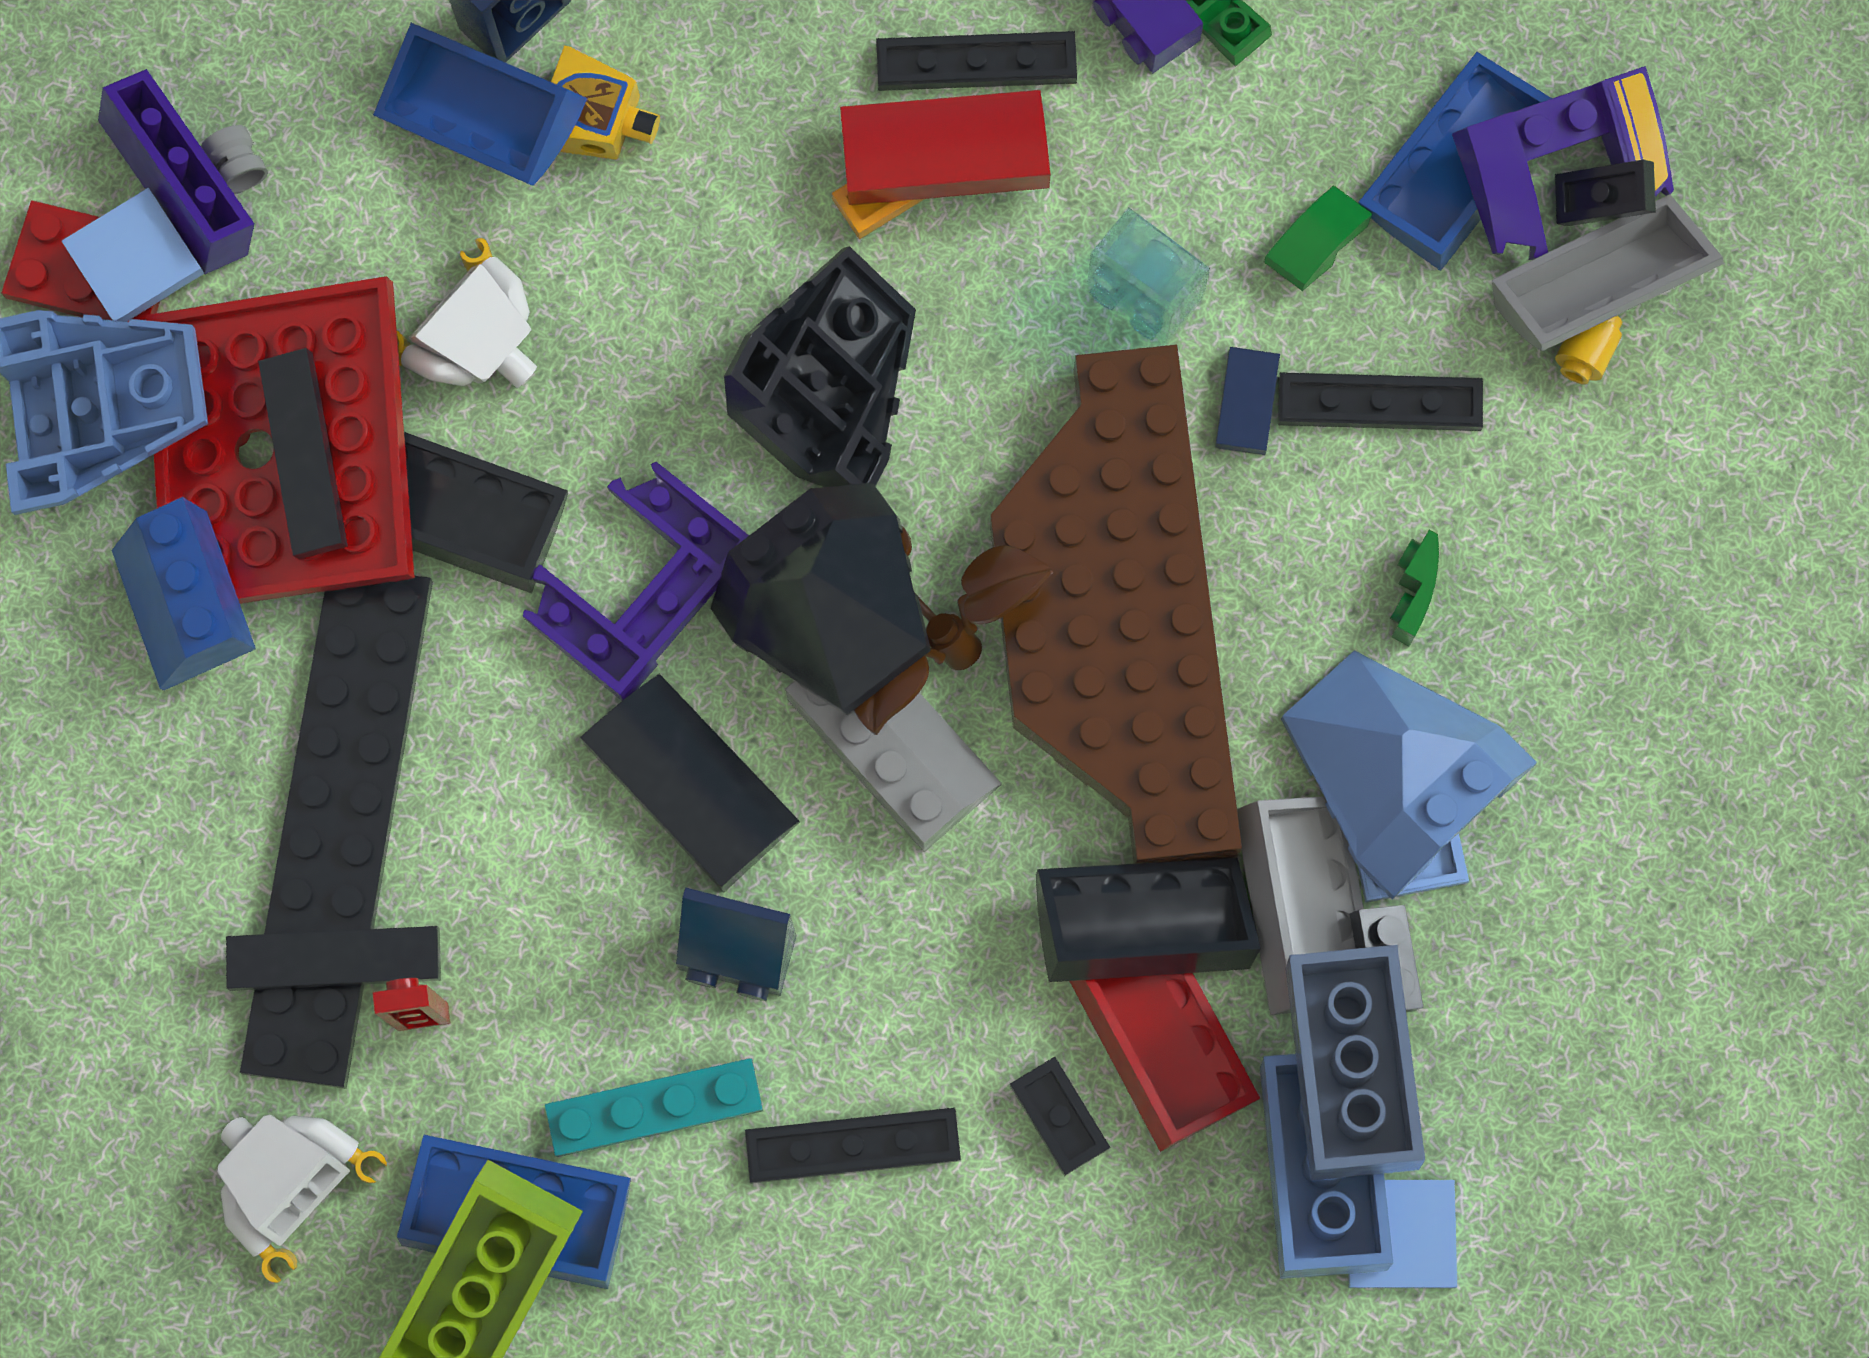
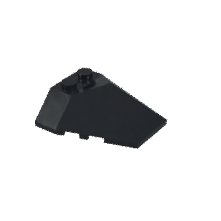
[724,246,916,487]
[710,483,931,715]

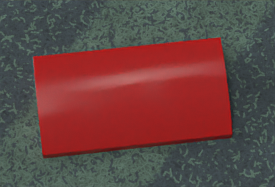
[840,90,1051,205]
[1069,973,1261,1152]

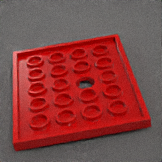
[146,276,415,604]

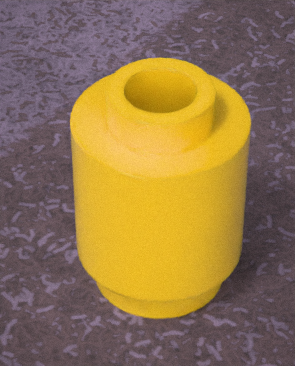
[1555,315,1623,384]

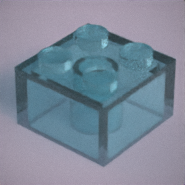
[1087,207,1210,344]

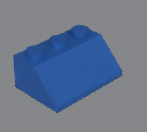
[111,497,256,690]

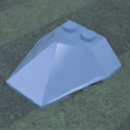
[0,310,208,515]
[1281,650,1537,900]

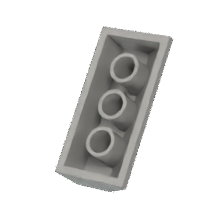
[785,681,1002,852]

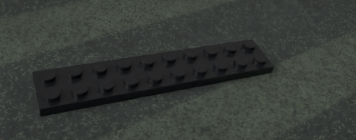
[240,575,433,1089]

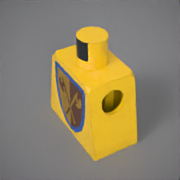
[551,45,660,159]

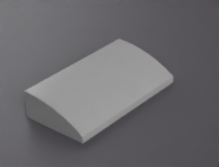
[1492,194,1723,351]
[1237,797,1363,1015]

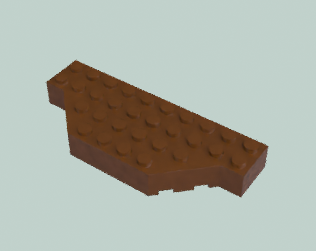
[990,344,1242,864]

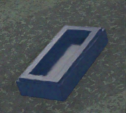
[1215,347,1280,455]

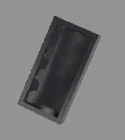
[404,432,568,594]
[580,674,800,892]
[1036,858,1261,982]

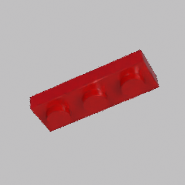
[372,978,451,1031]

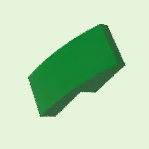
[1186,0,1272,67]
[1264,185,1372,291]
[1390,529,1439,647]

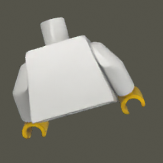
[397,238,537,388]
[217,1114,387,1283]

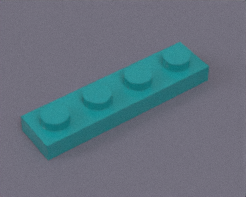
[545,1058,763,1157]

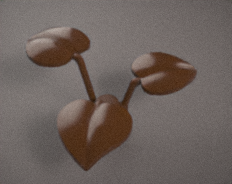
[854,526,1053,735]

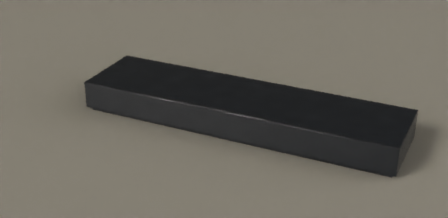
[876,31,1077,91]
[258,348,348,559]
[1278,372,1483,431]
[226,926,441,991]
[745,1107,961,1184]

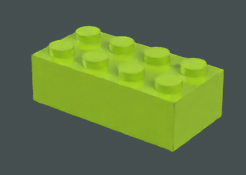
[379,1160,583,1358]

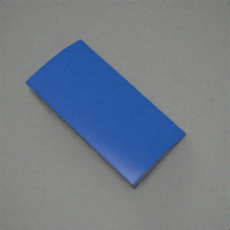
[373,22,588,186]
[1358,52,1552,271]
[397,1135,631,1289]

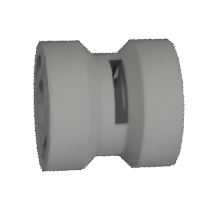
[201,125,268,194]

